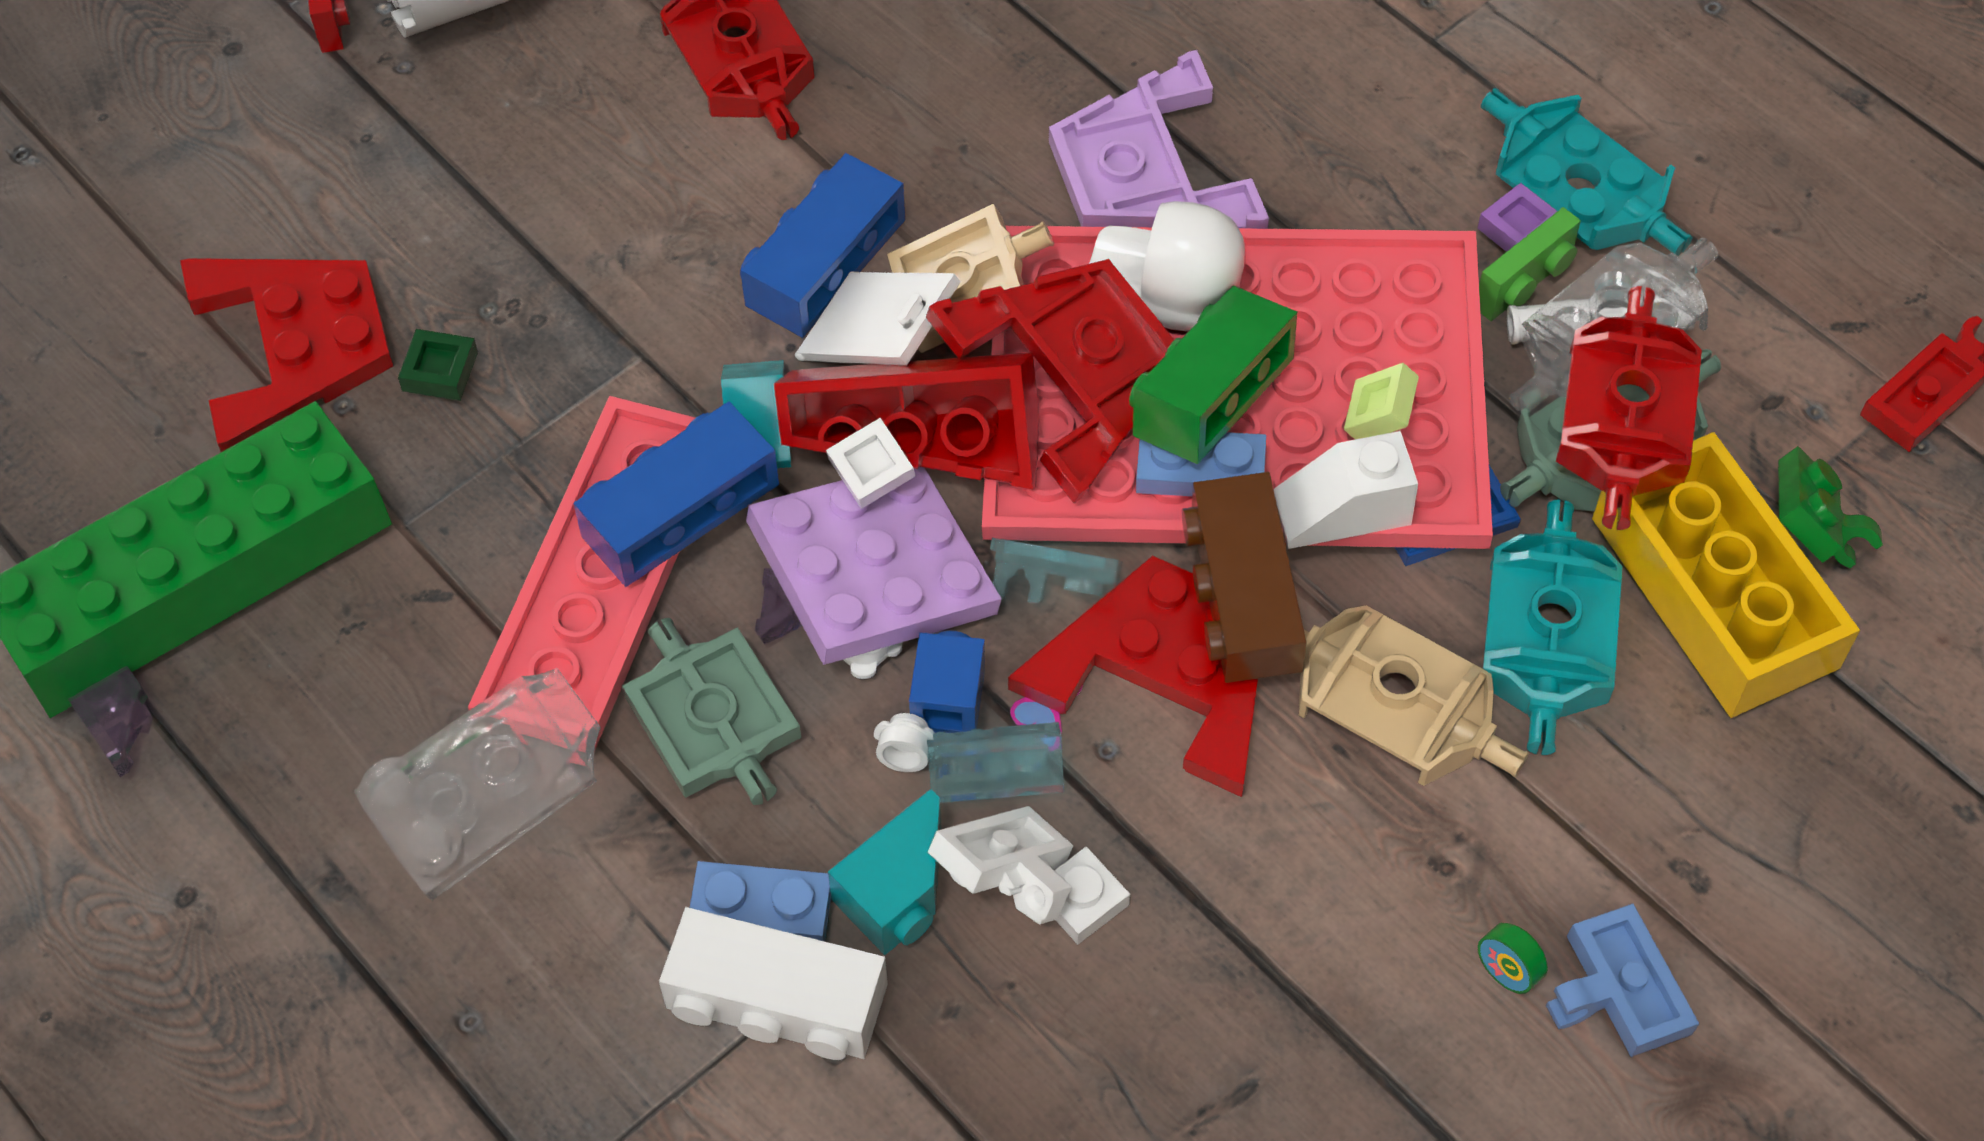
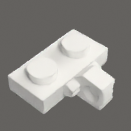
[928,806,1073,925]

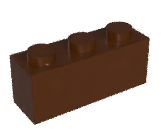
[1182,472,1307,683]

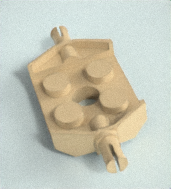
[1299,605,1529,786]

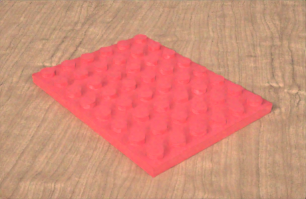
[982,226,1493,549]

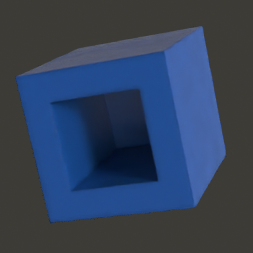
[909,631,985,739]

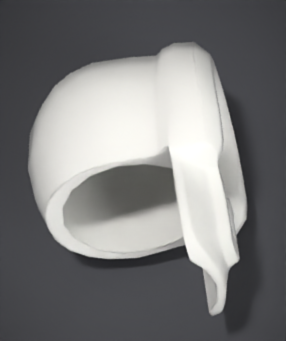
[1089,201,1245,331]

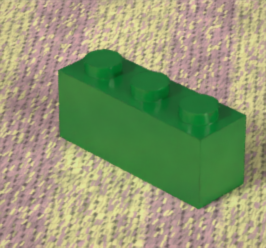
[1129,286,1298,464]

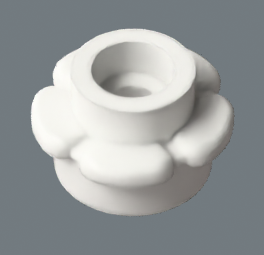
[874,713,938,772]

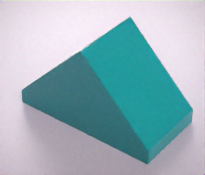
[721,360,792,468]

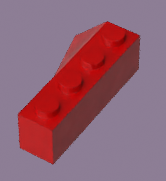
[774,352,1039,490]

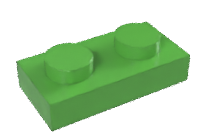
[1479,207,1581,322]

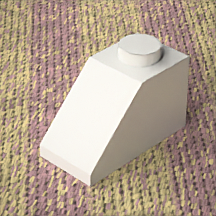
[1273,431,1418,549]

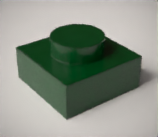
[398,329,478,401]

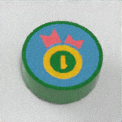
[1478,923,1548,994]

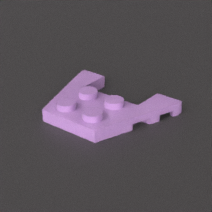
[1049,50,1269,229]

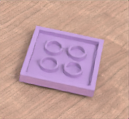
[746,467,1001,665]

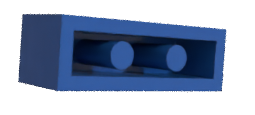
[740,153,905,338]
[573,401,779,587]

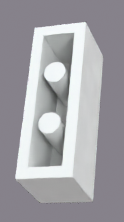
[659,907,888,1060]

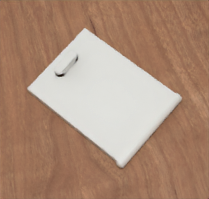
[795,272,961,366]

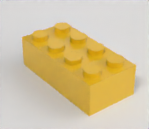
[1592,432,1860,718]

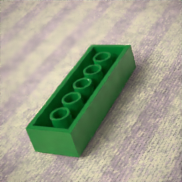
[0,401,392,718]

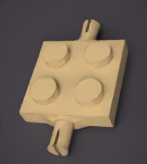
[887,204,1054,353]

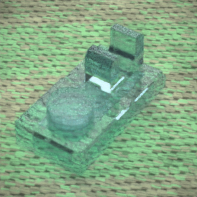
[990,537,1123,603]
[927,722,1064,803]

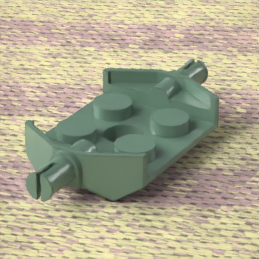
[1500,349,1721,511]

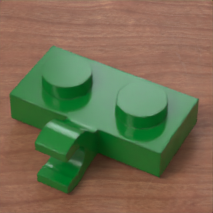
[1778,446,1883,568]

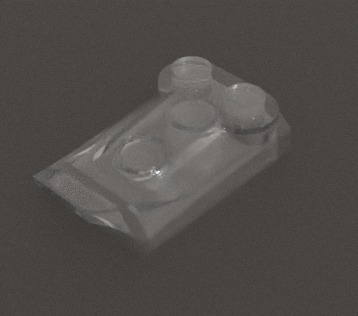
[354,668,601,901]

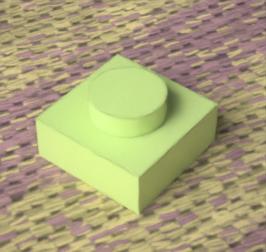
[1344,363,1419,440]

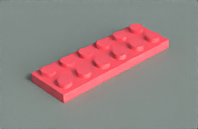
[468,396,695,753]

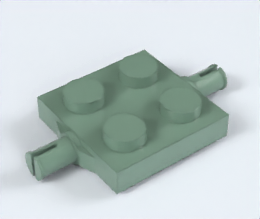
[622,618,801,805]

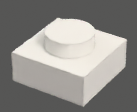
[826,418,915,509]
[1054,846,1130,945]

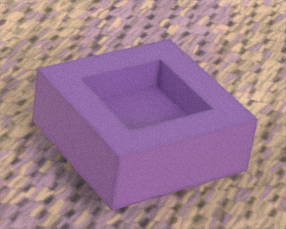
[1477,183,1557,252]

